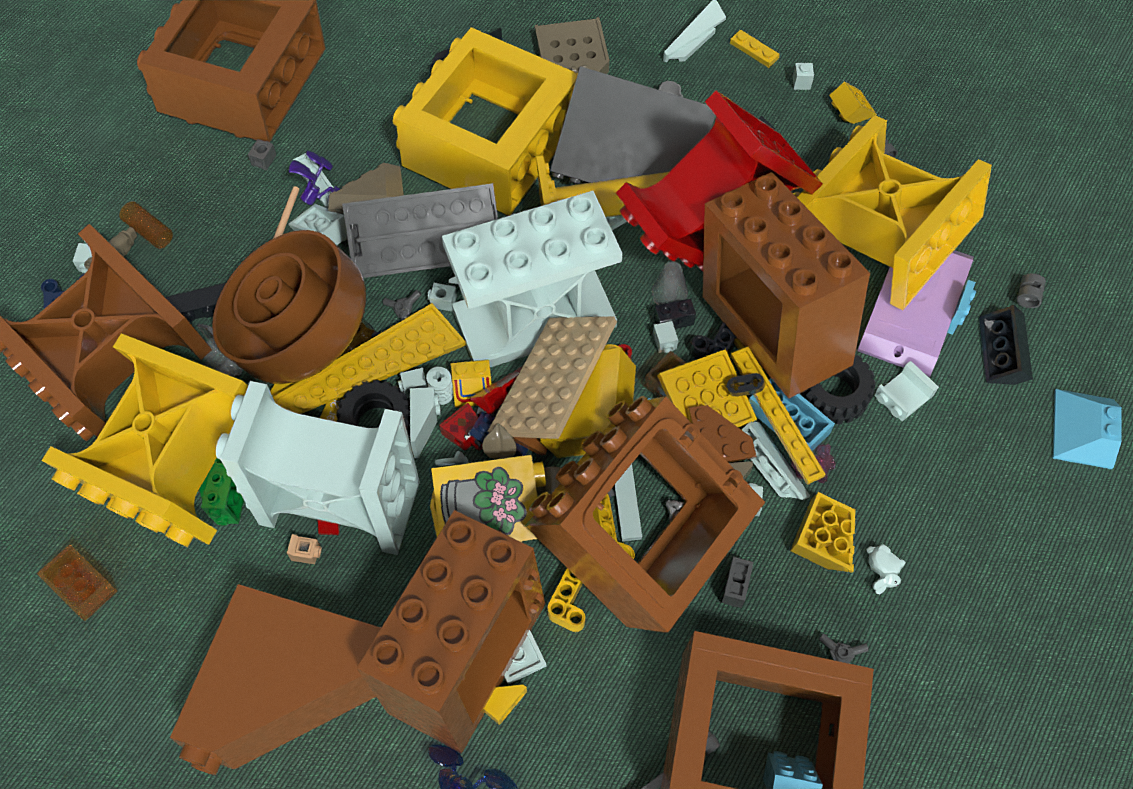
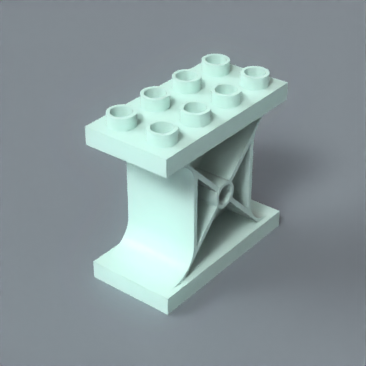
[442,191,622,367]
[216,381,420,555]

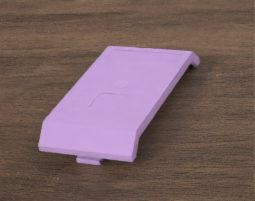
[858,250,973,377]

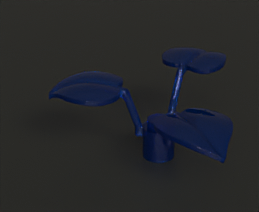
[428,744,518,789]

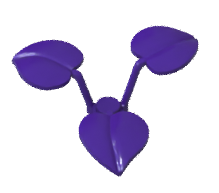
[289,150,341,205]

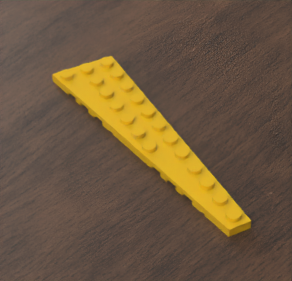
[273,303,466,414]

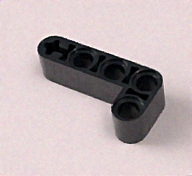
[690,322,737,359]

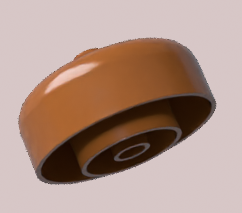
[212,230,366,384]

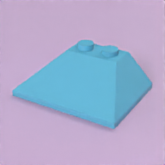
[1053,389,1121,469]

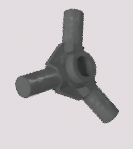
[383,290,422,321]
[819,633,869,663]

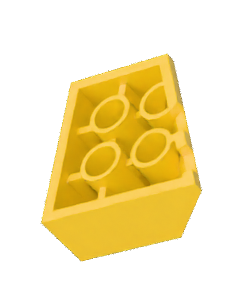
[790,492,855,573]

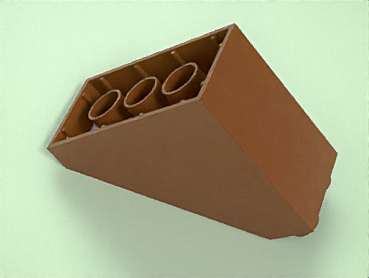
[170,584,381,775]

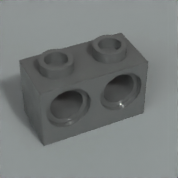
[722,557,754,608]

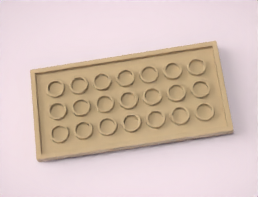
[488,316,617,439]

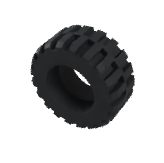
[799,355,875,424]
[336,380,410,438]

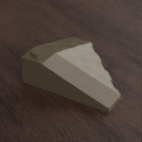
[328,163,404,214]

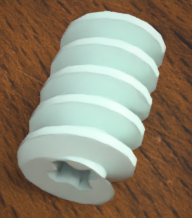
[426,367,454,405]

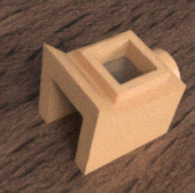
[287,534,322,564]

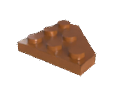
[687,405,757,462]

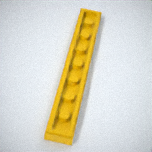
[731,346,826,484]

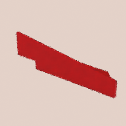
[470,366,523,414]

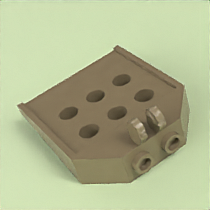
[535,17,609,74]

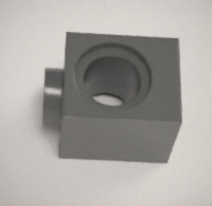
[248,139,276,170]

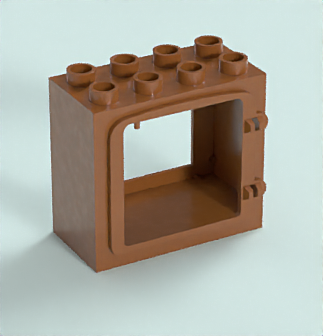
[137,0,326,142]
[525,396,765,633]

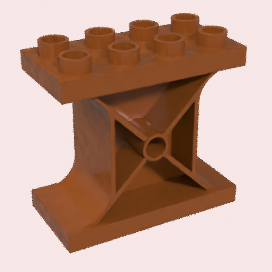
[0,224,212,441]

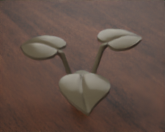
[482,423,544,497]

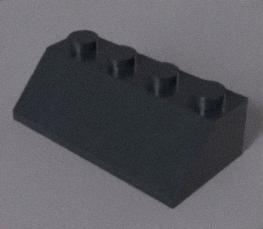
[979,305,1033,385]

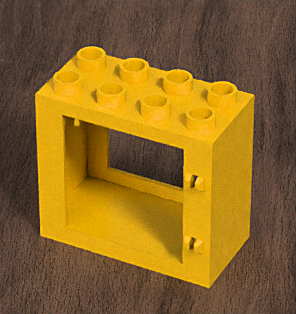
[393,28,578,216]

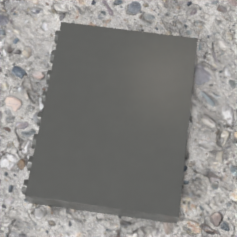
[550,66,715,184]

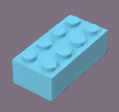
[749,378,835,451]
[763,751,823,789]

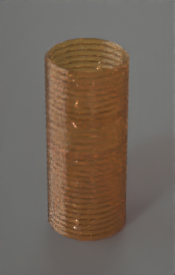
[119,201,173,249]

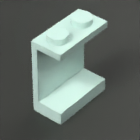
[875,361,939,421]

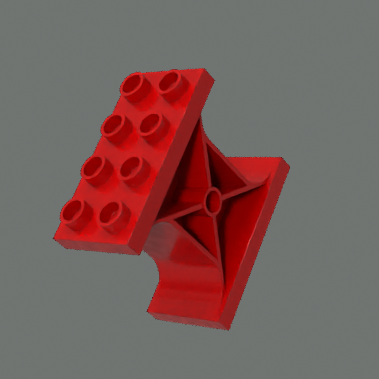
[616,90,823,271]

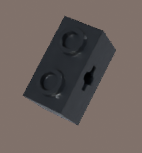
[654,298,696,329]

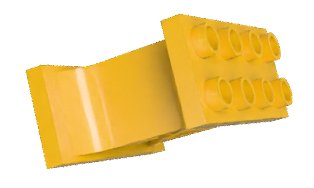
[793,115,992,310]
[42,333,248,547]

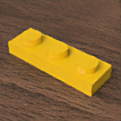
[730,30,780,68]

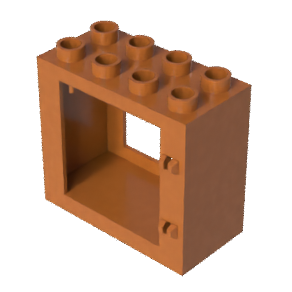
[703,172,870,399]
[357,510,545,754]
[661,631,874,789]

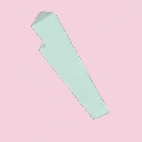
[663,0,726,62]
[742,422,810,500]

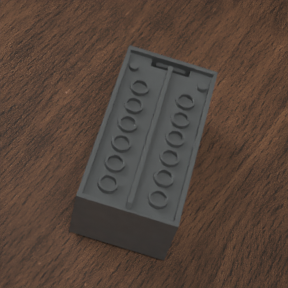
[342,184,498,278]

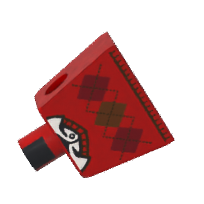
[439,403,483,451]

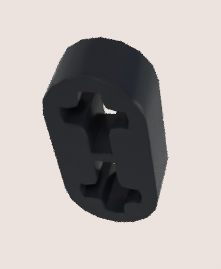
[727,373,765,397]

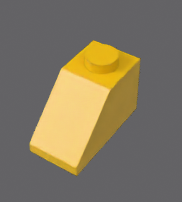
[484,685,527,725]

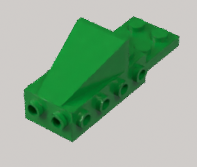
[199,458,244,526]

